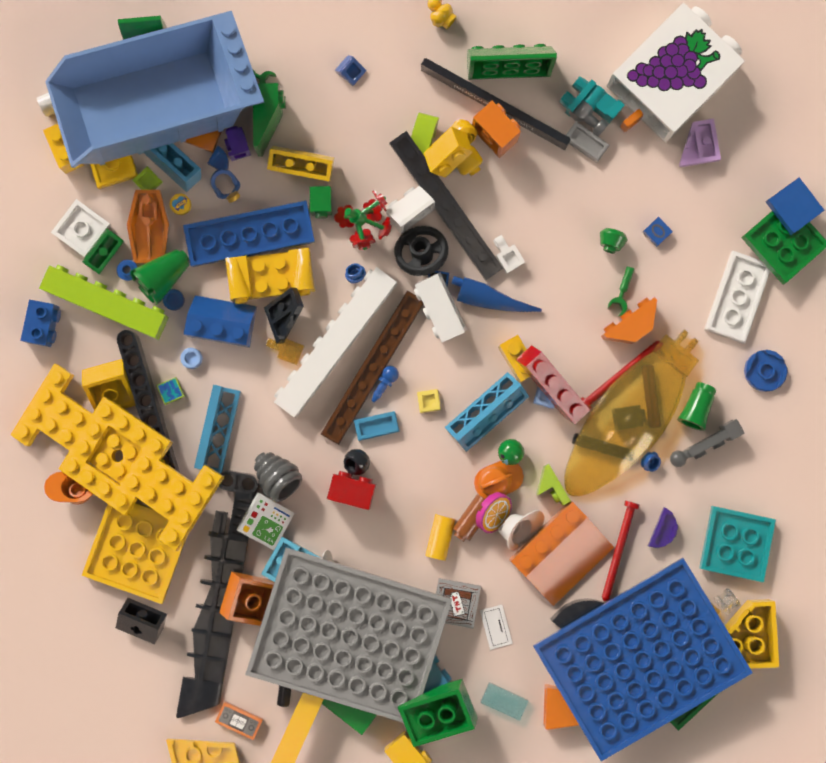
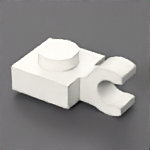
[493,235,525,274]

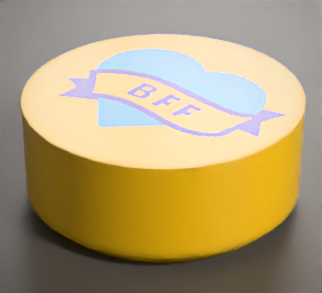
[170,193,192,215]

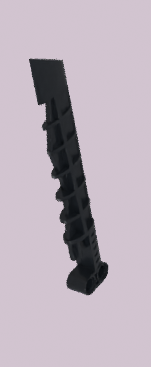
[176,470,259,718]

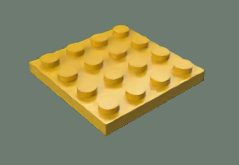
[81,503,187,604]

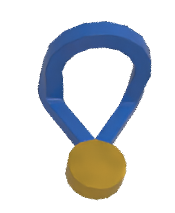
[210,169,240,203]

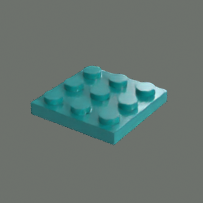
[699,506,776,582]

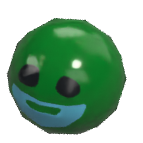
[498,439,524,465]

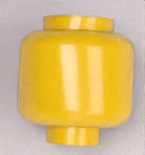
[456,145,483,176]

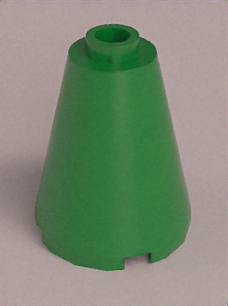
[129,249,190,305]

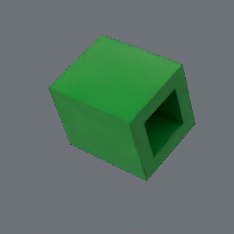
[310,186,332,219]

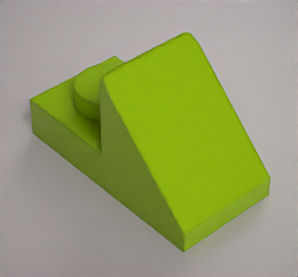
[536,464,571,505]

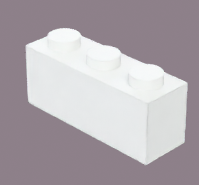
[414,272,467,342]

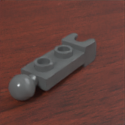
[670,419,745,467]

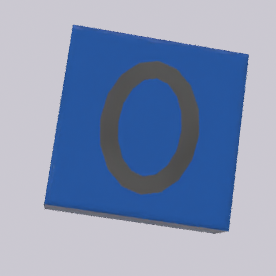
[643,216,673,247]

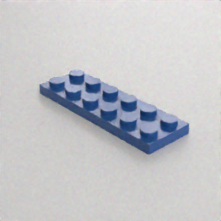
[183,201,315,267]

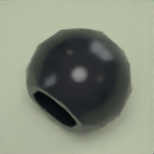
[343,449,370,475]

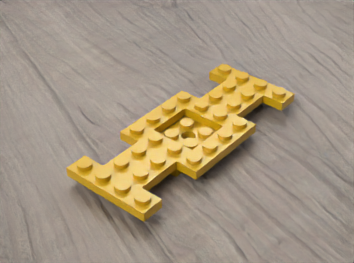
[10,363,224,551]

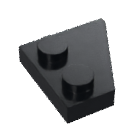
[264,287,304,344]

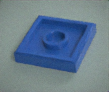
[766,177,825,235]

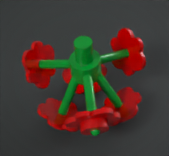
[334,190,392,250]

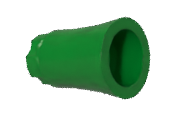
[677,382,716,431]

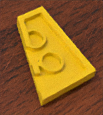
[166,738,240,763]

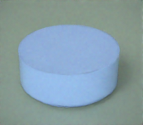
[180,348,203,369]

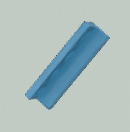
[445,372,530,452]
[194,385,241,473]

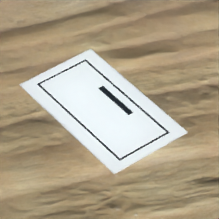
[480,605,513,650]

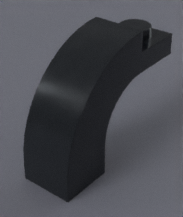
[550,598,605,629]

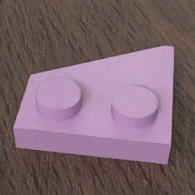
[679,119,721,167]

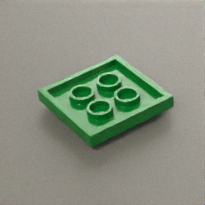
[741,211,826,285]

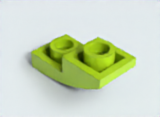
[411,112,439,155]

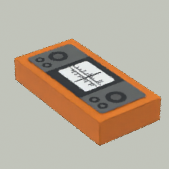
[215,701,263,740]

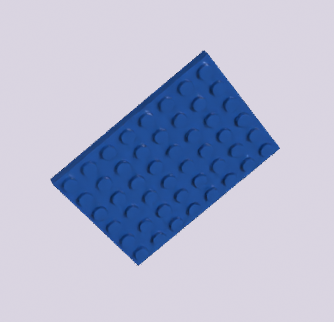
[533,558,753,762]

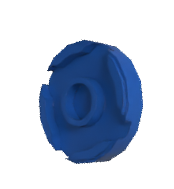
[744,350,788,392]

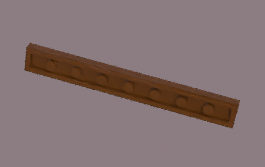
[321,290,424,445]

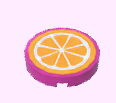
[476,492,512,533]

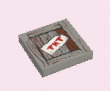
[436,578,481,628]

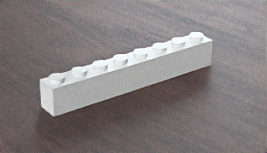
[274,267,397,418]

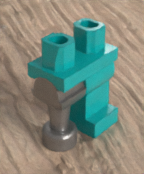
[559,76,625,137]

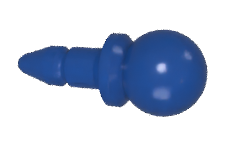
[372,366,399,402]

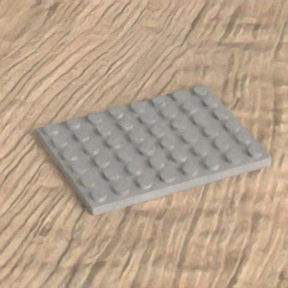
[245,547,452,723]

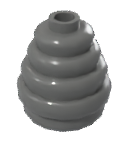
[254,452,302,502]

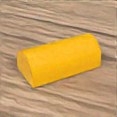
[425,514,456,561]

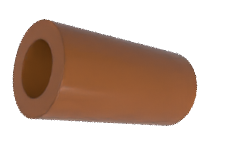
[453,494,485,542]

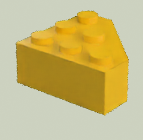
[724,599,779,669]

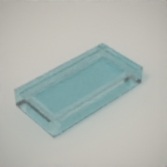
[480,682,528,721]

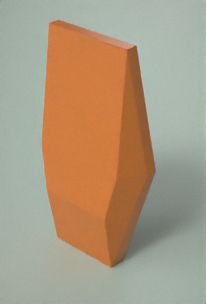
[127,190,169,263]

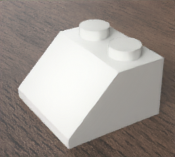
[386,186,435,234]

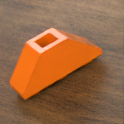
[601,297,657,344]

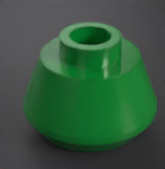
[600,228,628,254]

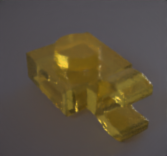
[265,338,305,366]

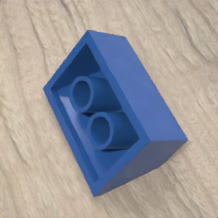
[184,296,257,348]

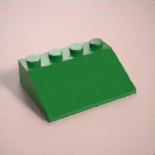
[467,44,557,80]

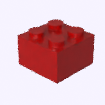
[327,471,376,510]

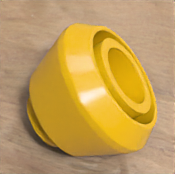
[451,119,478,144]

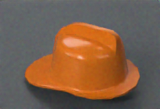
[474,461,524,499]
[44,472,93,505]

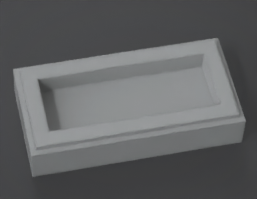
[566,121,610,163]

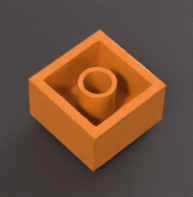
[472,101,521,158]
[219,571,275,626]

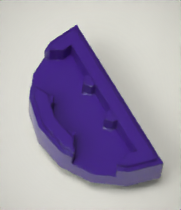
[647,507,678,548]

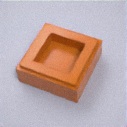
[620,109,643,132]

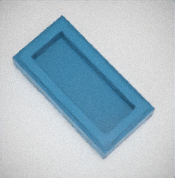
[354,411,400,441]

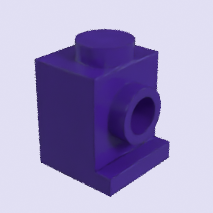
[224,126,251,161]

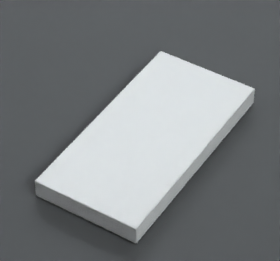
[704,251,770,344]

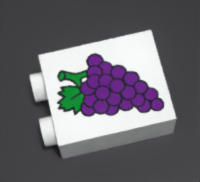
[607,2,745,143]

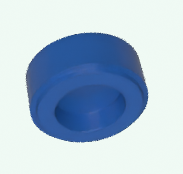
[163,289,185,311]

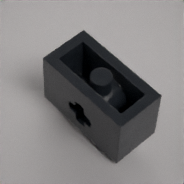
[115,598,167,645]

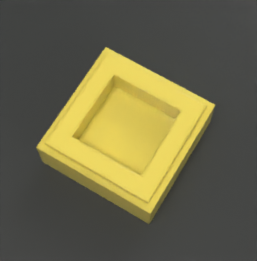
[417,389,441,413]

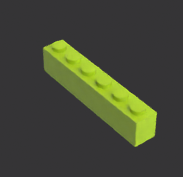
[39,264,169,340]

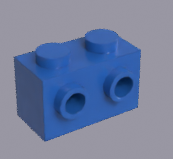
[20,299,61,347]

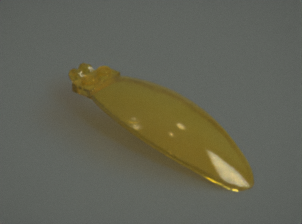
[564,330,699,497]

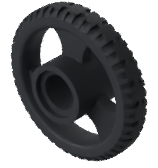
[394,226,449,276]

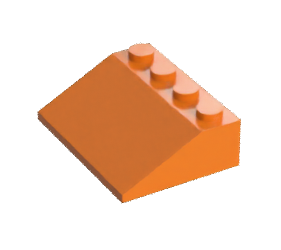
[509,501,614,606]

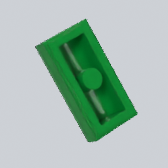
[82,228,124,275]

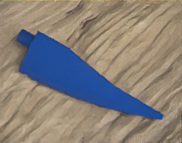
[451,276,542,312]

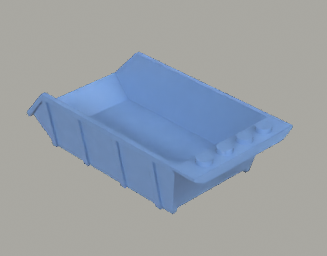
[45,11,264,168]

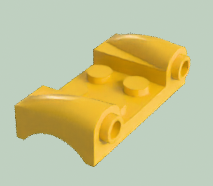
[225,248,315,304]

